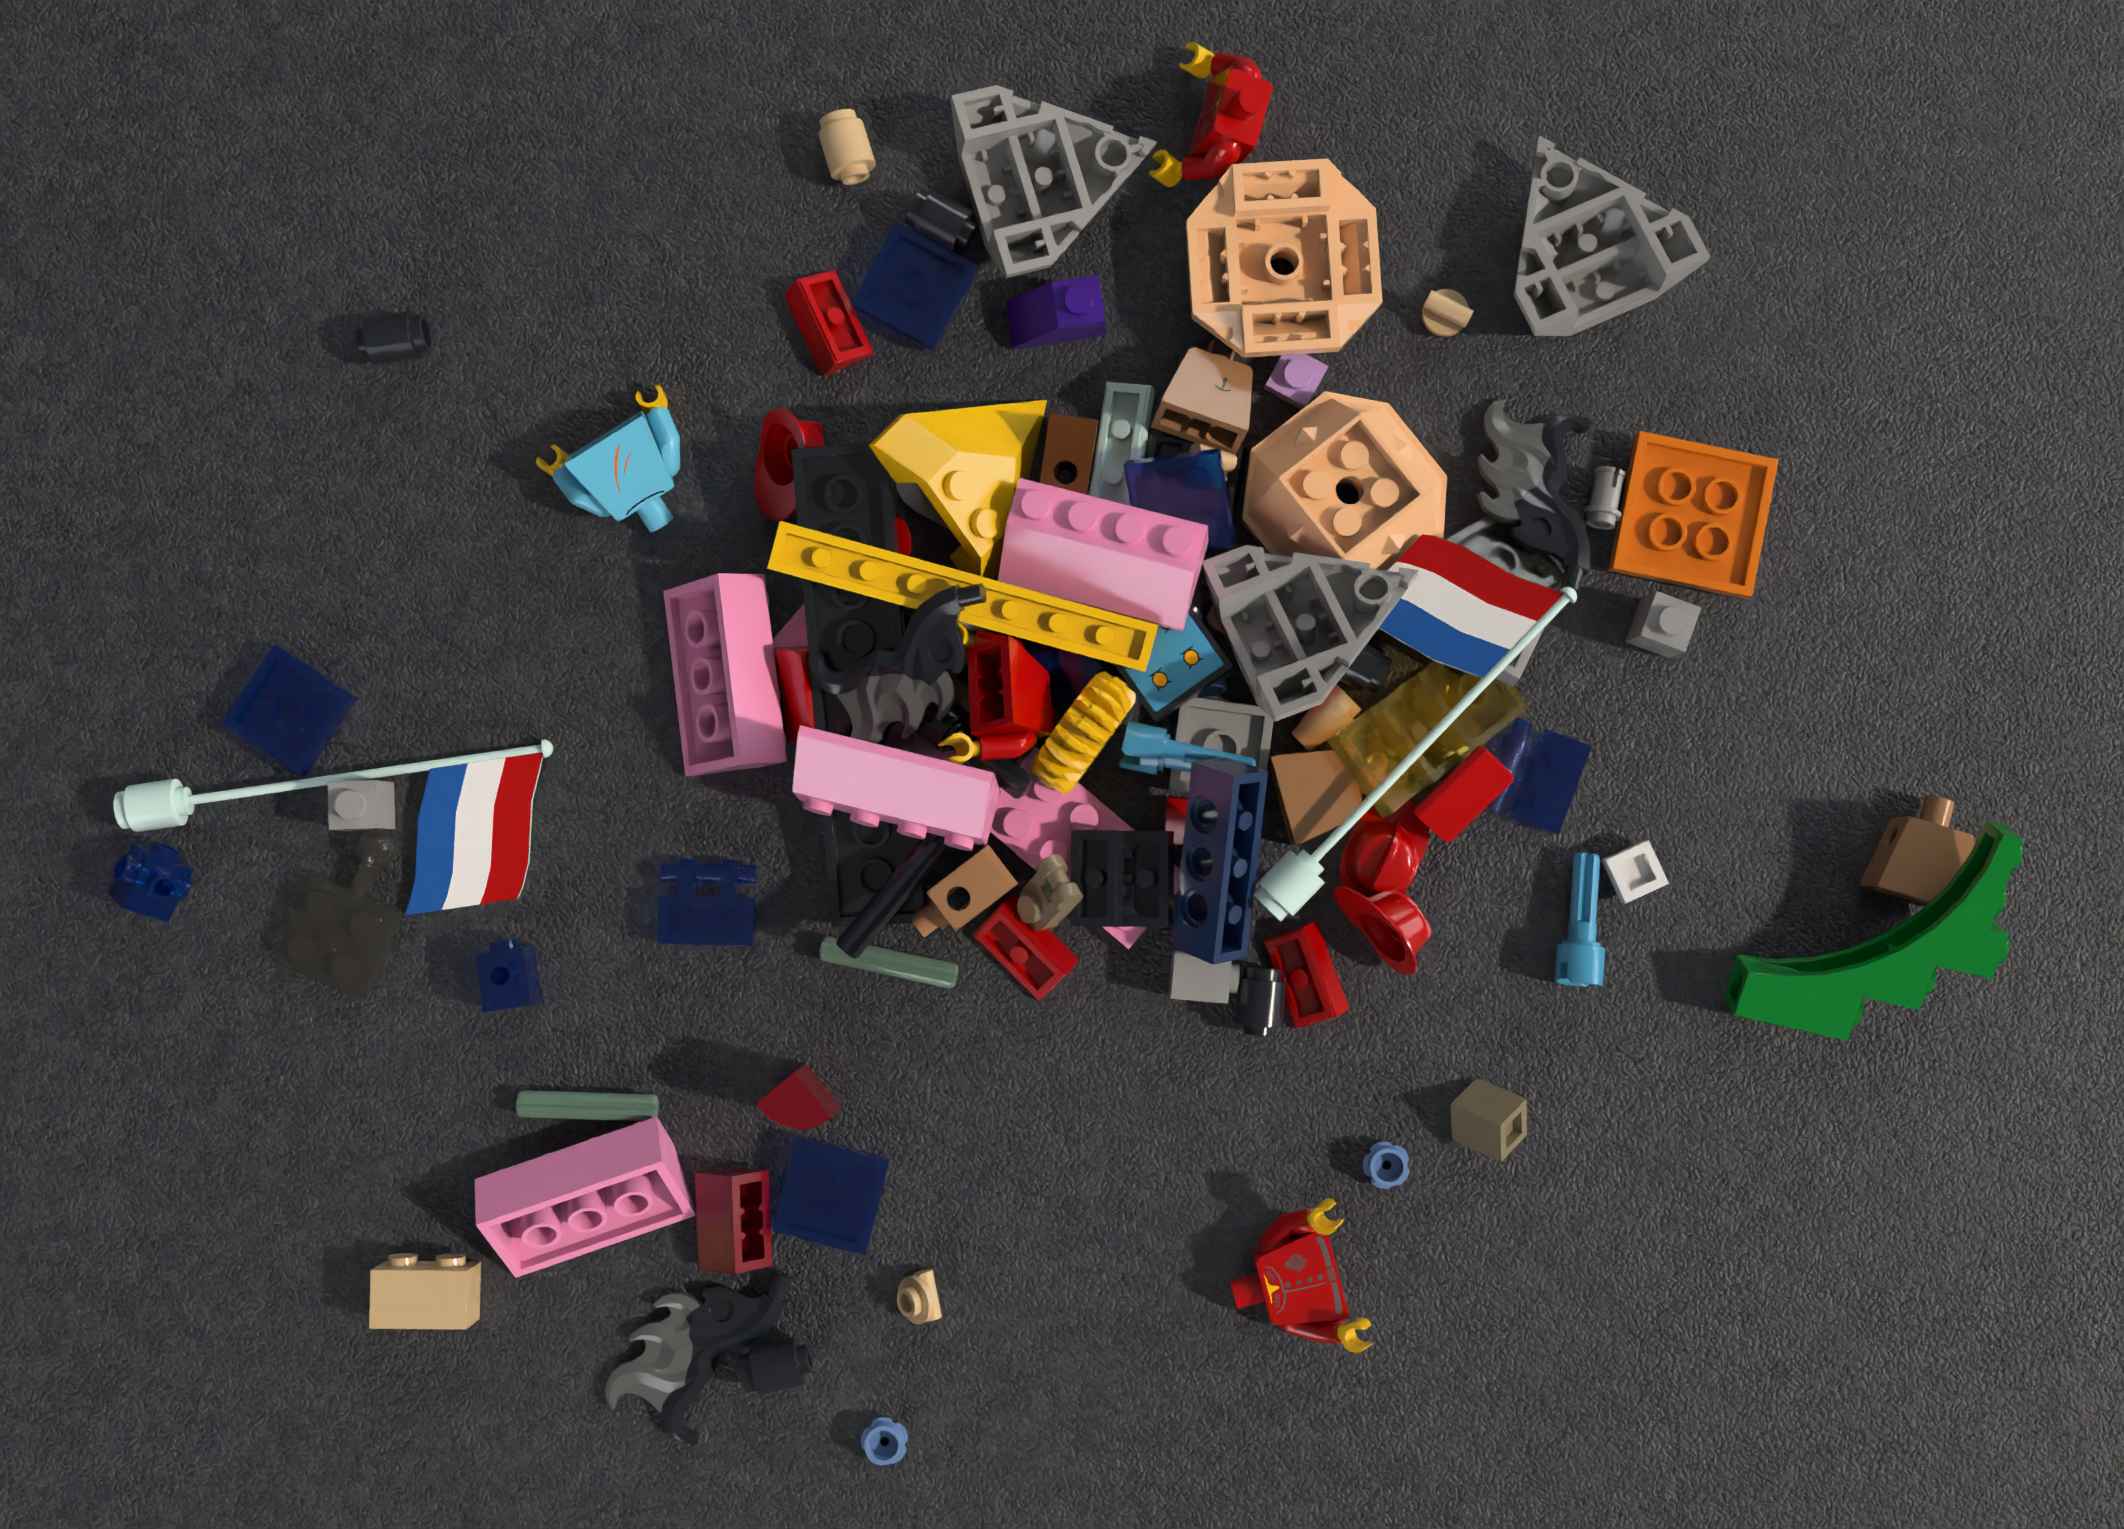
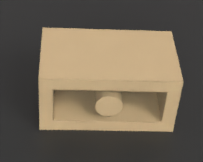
[369,1253,481,1330]

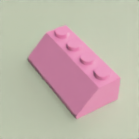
[998,478,1209,632]
[663,573,787,776]
[792,725,1001,851]
[475,1117,696,1278]

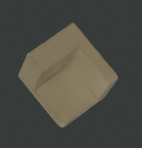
[1451,1079,1527,1162]

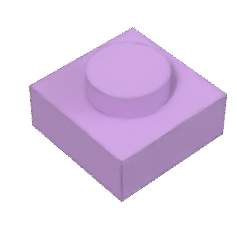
[1264,354,1329,410]

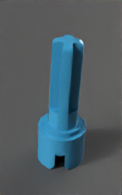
[1119,721,1256,775]
[1554,853,1605,987]

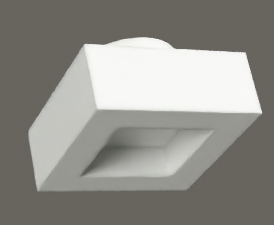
[1601,840,1669,903]

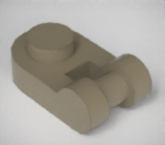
[1017,854,1083,931]

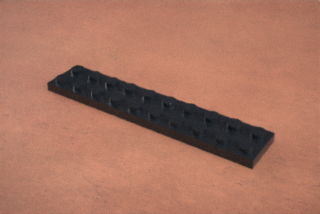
[791,443,927,927]

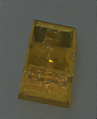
[1327,661,1529,818]

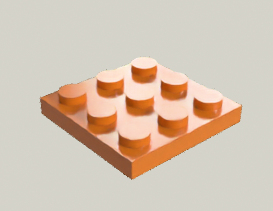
[1608,431,1779,599]

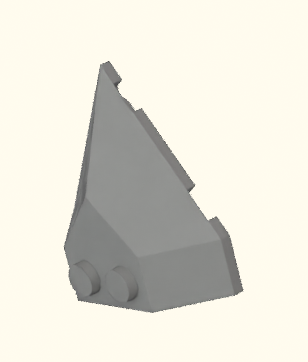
[950,85,1157,278]
[1514,135,1711,336]
[1202,545,1418,721]

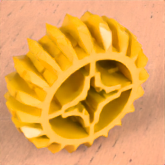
[1032,671,1136,794]

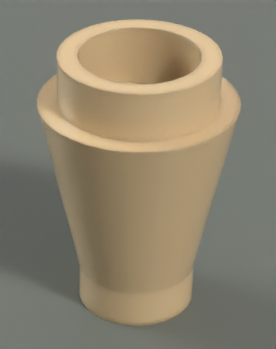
[1291,684,1362,752]

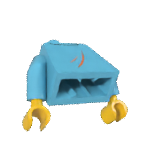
[536,384,680,532]

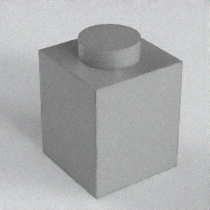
[1625,591,1702,658]
[328,780,395,831]
[1168,948,1240,1004]

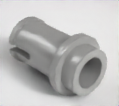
[1583,466,1626,529]

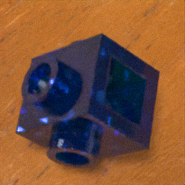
[108,841,194,922]

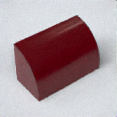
[756,1063,842,1130]
[695,1169,772,1274]

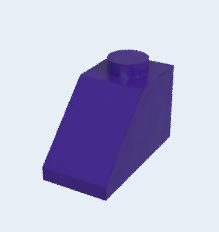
[1006,275,1106,350]

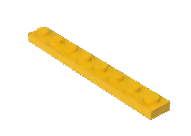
[767,521,1158,672]

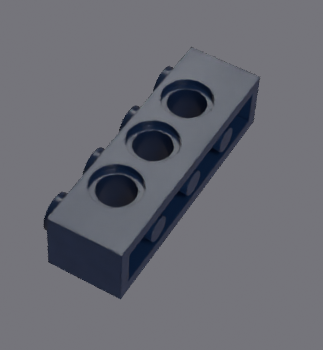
[1172,757,1268,965]

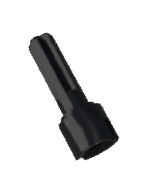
[915,702,1034,799]

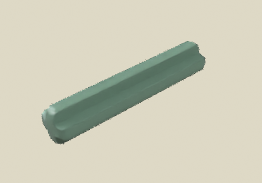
[819,936,959,989]
[516,1090,659,1121]

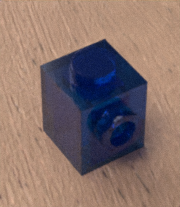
[475,939,543,1013]

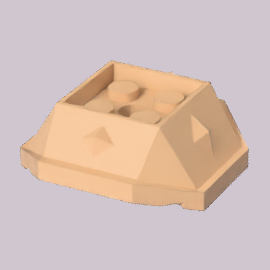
[1185,158,1382,358]
[1241,391,1447,571]

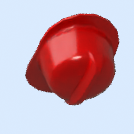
[754,408,825,521]
[1339,795,1430,898]
[1333,886,1432,975]

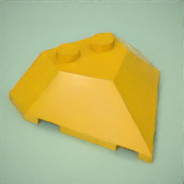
[869,400,1047,579]

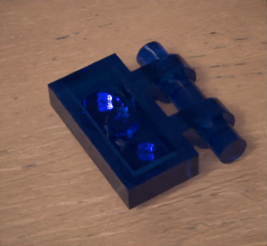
[1486,718,1592,835]
[657,859,758,946]

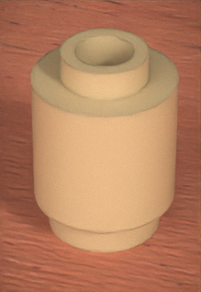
[818,109,876,185]

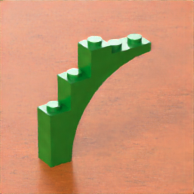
[1723,820,2023,1041]

